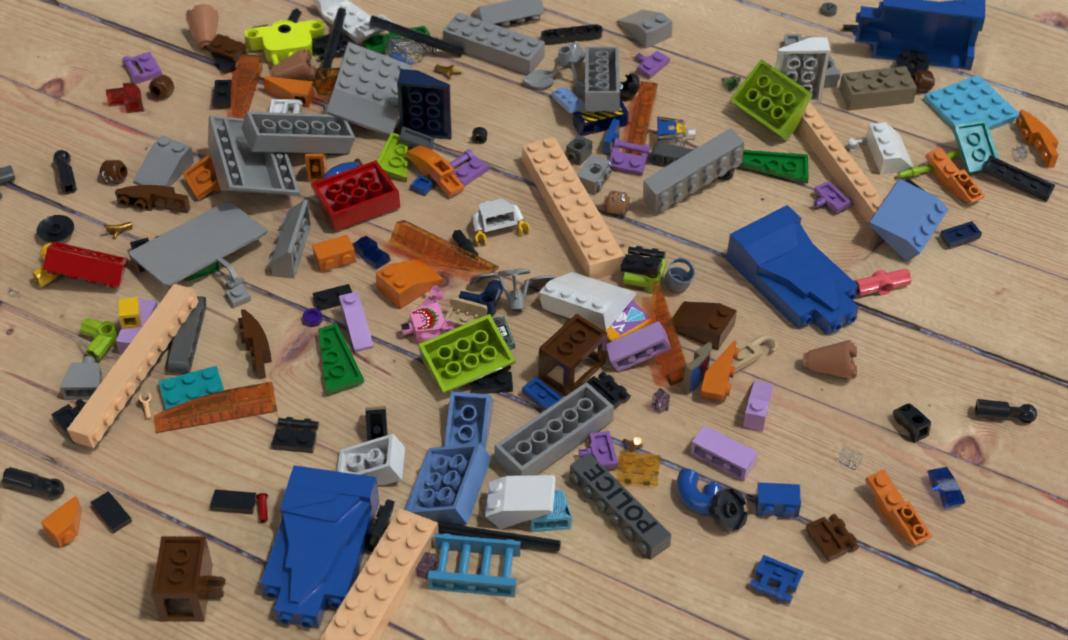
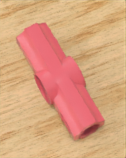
[854,269,912,296]

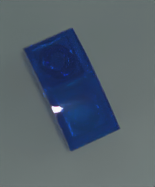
[352,236,391,269]
[927,467,966,509]

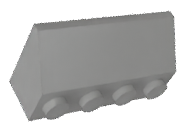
[472,0,545,26]
[269,200,311,279]

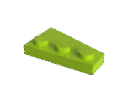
[377,132,408,183]

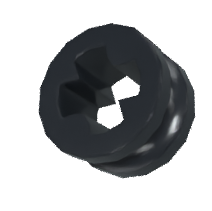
[472,127,488,144]

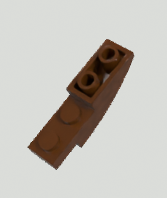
[115,185,190,213]
[238,309,272,379]

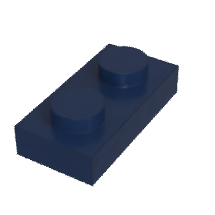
[940,221,982,248]

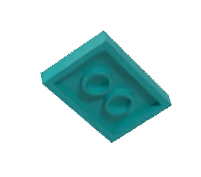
[952,119,999,175]
[158,366,227,415]

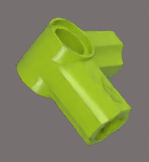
[623,258,667,293]
[80,318,119,361]

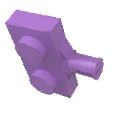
[635,50,670,79]
[813,181,851,214]
[579,431,618,470]

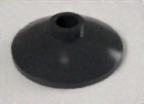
[37,215,74,243]

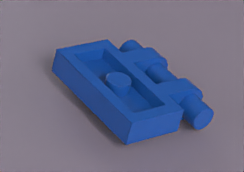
[749,555,804,604]

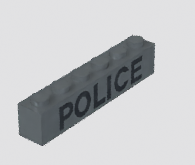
[569,453,672,560]

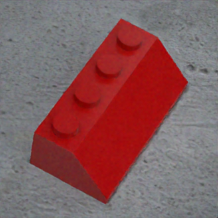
[43,241,129,288]

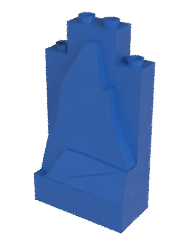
[852,0,985,70]
[726,205,859,335]
[260,465,380,628]

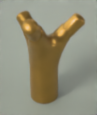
[434,64,462,80]
[103,222,133,239]
[623,437,643,456]

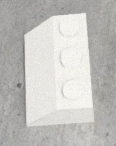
[866,122,914,175]

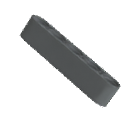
[649,142,735,180]
[168,296,206,373]

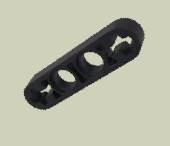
[541,24,603,45]

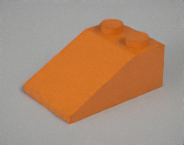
[376,259,444,309]

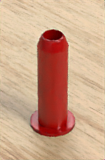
[256,493,269,523]

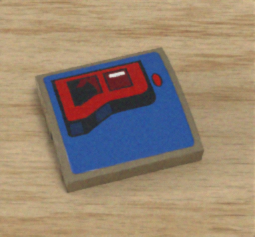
[682,342,712,395]

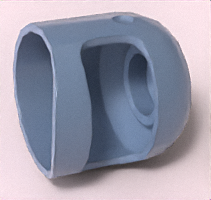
[665,258,695,292]

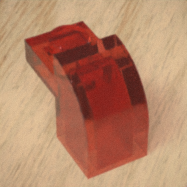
[106,83,144,113]

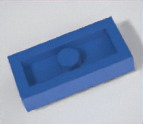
[603,119,620,155]
[522,377,563,411]

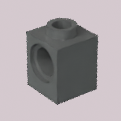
[566,134,593,165]

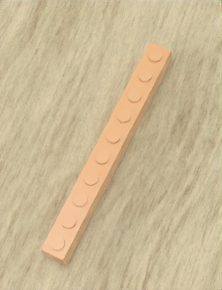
[797,101,884,229]
[67,284,199,448]

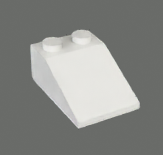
[337,434,405,485]
[485,475,556,529]

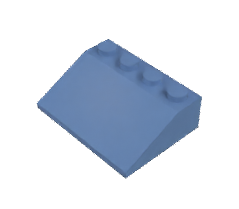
[868,179,949,262]
[404,443,491,525]

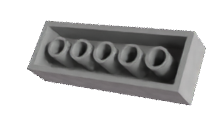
[442,12,545,75]
[585,47,620,113]
[241,112,355,154]
[643,128,744,214]
[495,382,614,476]

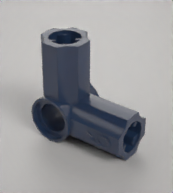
[459,279,504,316]

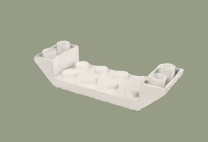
[313,0,392,44]

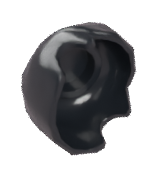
[620,72,640,98]

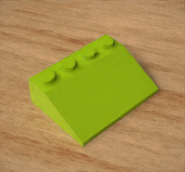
[730,59,813,141]
[419,314,516,394]

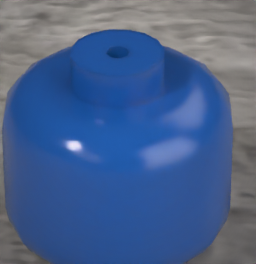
[703,482,724,496]

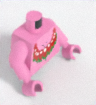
[401,286,454,344]

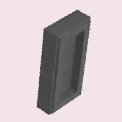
[398,126,435,150]

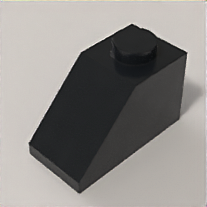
[365,406,388,441]

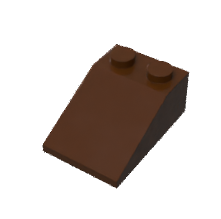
[667,301,737,350]

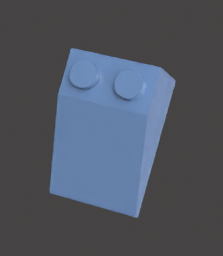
[444,391,494,450]

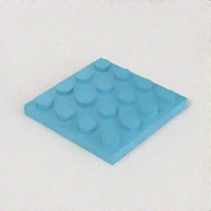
[923,75,1019,130]

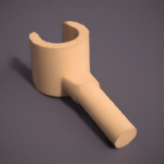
[139,393,151,419]

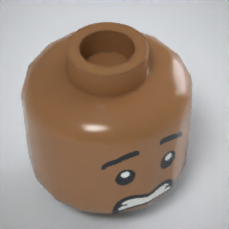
[604,191,630,215]

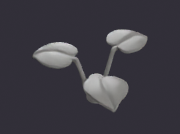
[523,41,585,97]
[470,269,556,311]

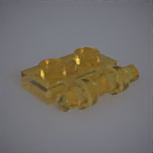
[617,451,661,487]

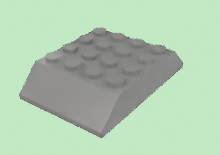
[326,42,412,136]
[208,115,300,196]

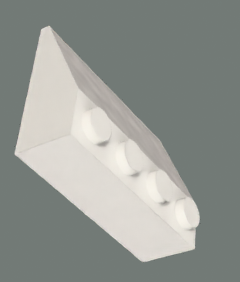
[775,37,830,103]
[539,272,636,331]

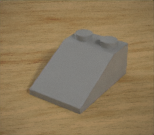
[617,9,673,49]
[133,136,194,187]

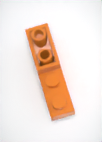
[1016,110,1059,168]
[406,145,465,197]
[925,147,985,204]
[865,469,932,546]

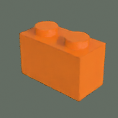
[312,235,356,272]

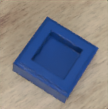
[410,175,435,196]

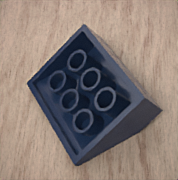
[397,69,452,140]

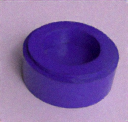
[303,308,323,327]

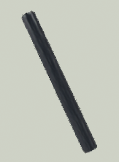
[318,8,346,81]
[369,15,464,57]
[437,522,561,552]

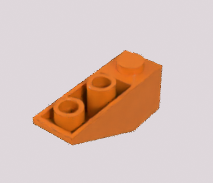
[263,76,314,108]
[701,340,739,402]

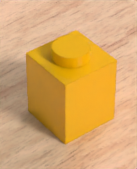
[118,297,142,329]

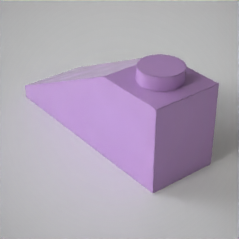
[339,292,373,352]
[743,380,774,432]

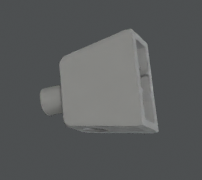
[61,356,103,400]

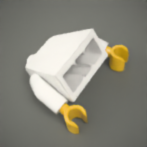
[472,199,530,246]

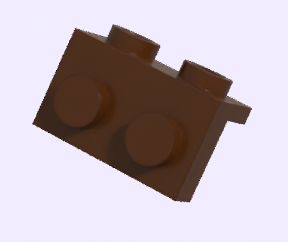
[207,34,248,62]

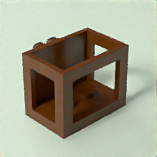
[538,314,607,396]
[152,536,226,622]

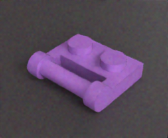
[122,52,162,84]
[610,138,650,175]
[449,149,489,186]

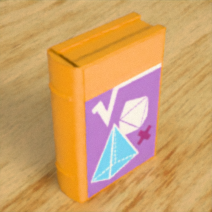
[604,299,654,344]

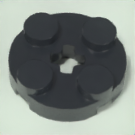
[895,49,929,75]
[709,489,748,532]

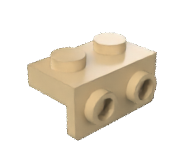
[444,297,487,328]

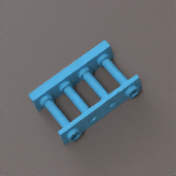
[428,533,521,597]

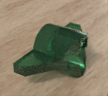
[722,76,741,91]

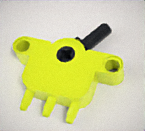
[244,8,324,66]

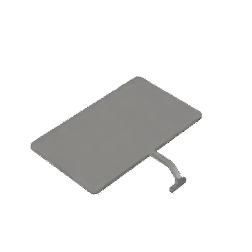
[129,201,267,288]

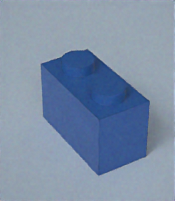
[755,482,801,518]

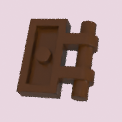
[805,514,859,561]

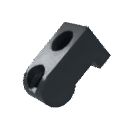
[893,403,931,443]

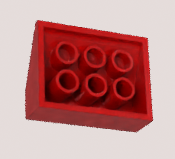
[311,160,400,231]

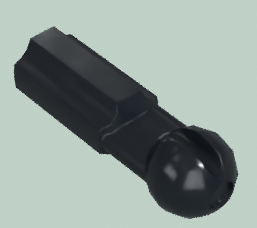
[53,150,77,194]
[975,399,1037,423]
[2,467,64,499]

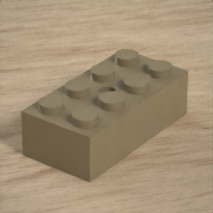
[839,66,917,111]

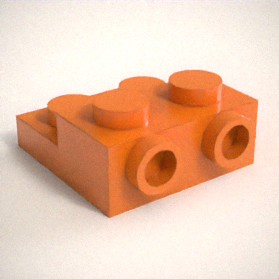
[182,154,221,200]

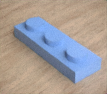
[551,87,585,113]

